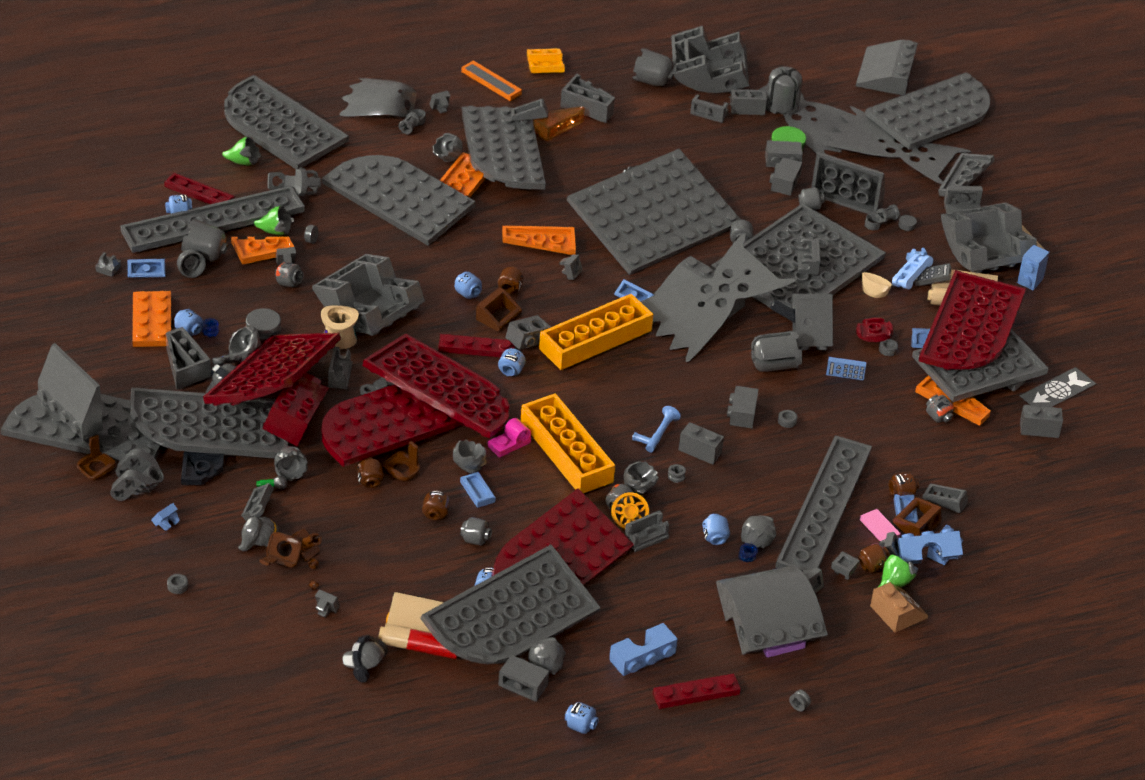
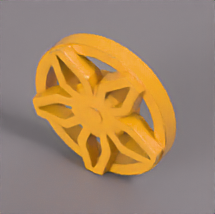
[611,492,649,529]

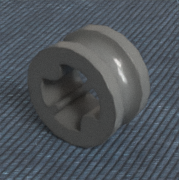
[668,464,686,483]
[789,690,811,712]

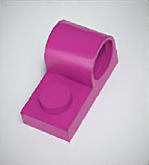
[488,418,531,458]

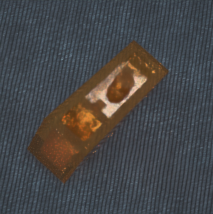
[533,106,584,141]

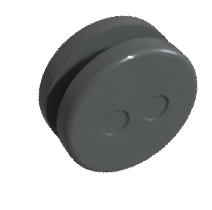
[246,308,281,342]

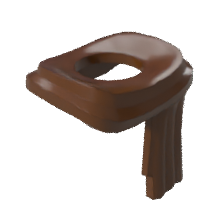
[77,435,116,480]
[382,441,420,481]
[260,532,302,567]

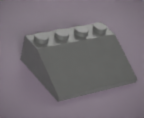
[856,40,918,95]
[811,152,885,214]
[654,256,747,319]
[37,343,103,439]

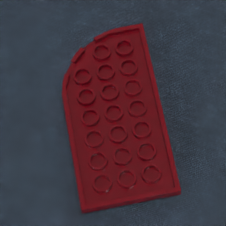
[918,270,1026,370]
[203,332,341,406]
[362,334,510,438]
[321,384,464,467]
[492,488,634,586]

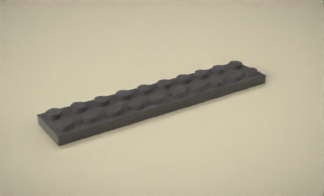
[120,186,304,253]
[775,435,872,572]

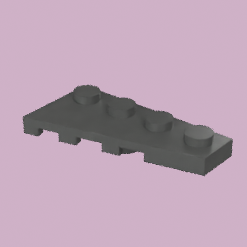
[938,153,994,196]

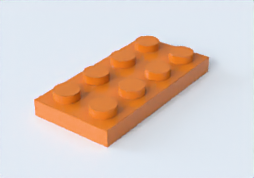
[439,152,486,198]
[133,291,171,347]

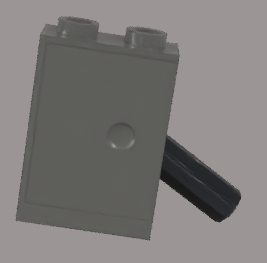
[770,294,833,350]

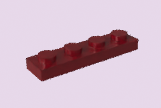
[438,334,515,357]
[653,673,741,709]

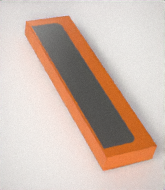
[461,60,522,101]

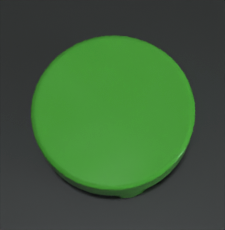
[772,126,806,151]

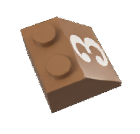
[871,582,928,633]

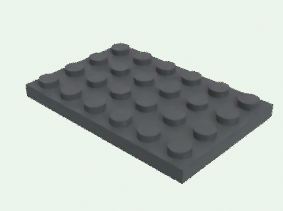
[912,330,1048,402]

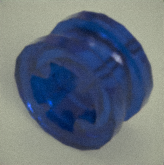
[202,318,219,336]
[738,543,758,562]

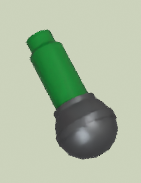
[256,476,287,489]

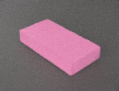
[860,509,901,541]

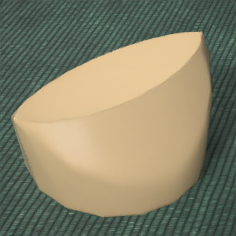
[862,272,892,298]

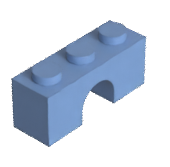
[898,529,963,564]
[609,623,677,676]

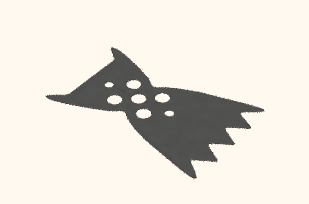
[729,84,854,154]
[818,106,971,184]
[640,233,797,362]

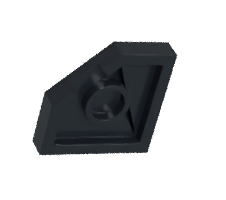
[181,451,224,485]

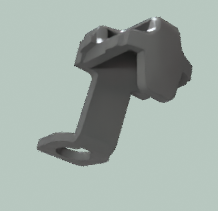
[268,168,321,196]

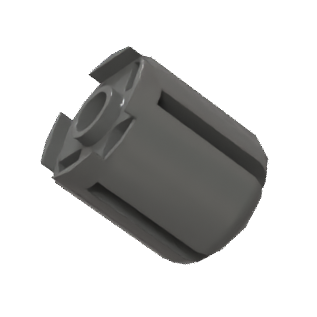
[766,66,803,115]
[751,331,802,372]

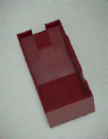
[262,373,329,446]

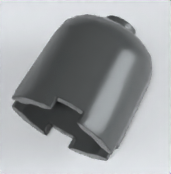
[633,48,674,87]
[181,219,228,262]

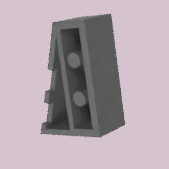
[560,73,615,123]
[166,327,211,390]

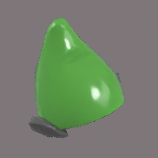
[222,136,261,166]
[254,206,294,236]
[878,555,918,588]

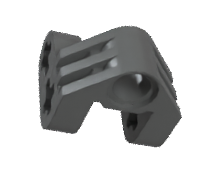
[110,449,164,501]

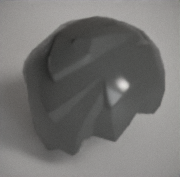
[433,133,463,162]
[453,439,487,474]
[274,446,308,481]
[624,461,659,494]
[741,515,777,549]
[528,637,566,675]

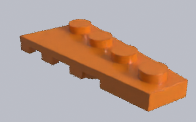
[502,226,576,255]
[915,375,991,426]

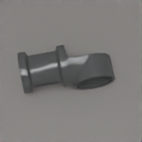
[398,109,426,134]
[865,204,900,230]

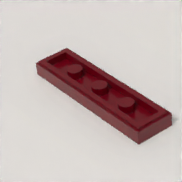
[164,173,235,204]

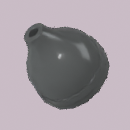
[177,249,206,278]

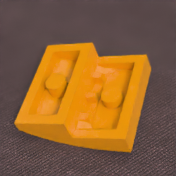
[527,49,565,73]

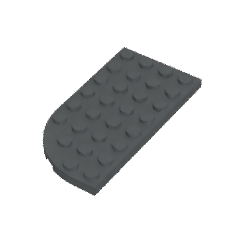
[865,72,990,149]
[224,75,349,169]
[462,106,546,189]
[322,155,476,246]
[130,387,288,458]
[1,394,163,461]
[420,544,600,664]

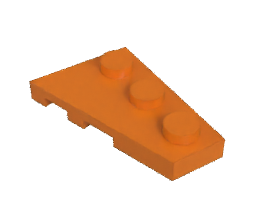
[231,237,294,264]

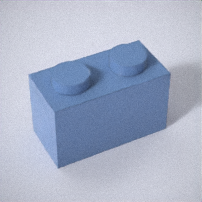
[1017,245,1049,290]

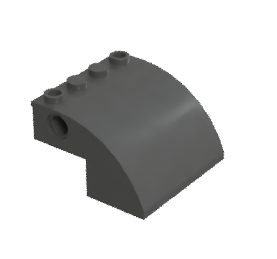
[671,26,749,93]
[941,202,1037,273]
[312,254,425,335]
[716,565,828,655]

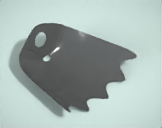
[339,78,417,117]

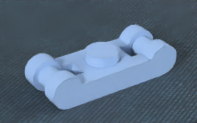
[892,253,933,289]

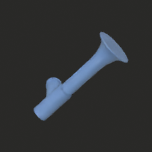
[632,406,681,452]

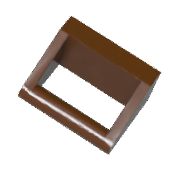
[476,287,522,331]
[893,497,942,536]

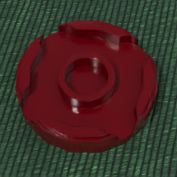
[856,318,893,342]

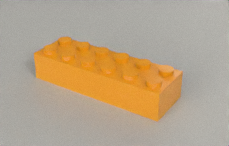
[539,294,653,370]
[521,393,615,493]

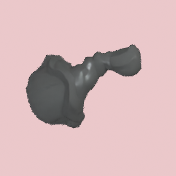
[212,326,261,366]

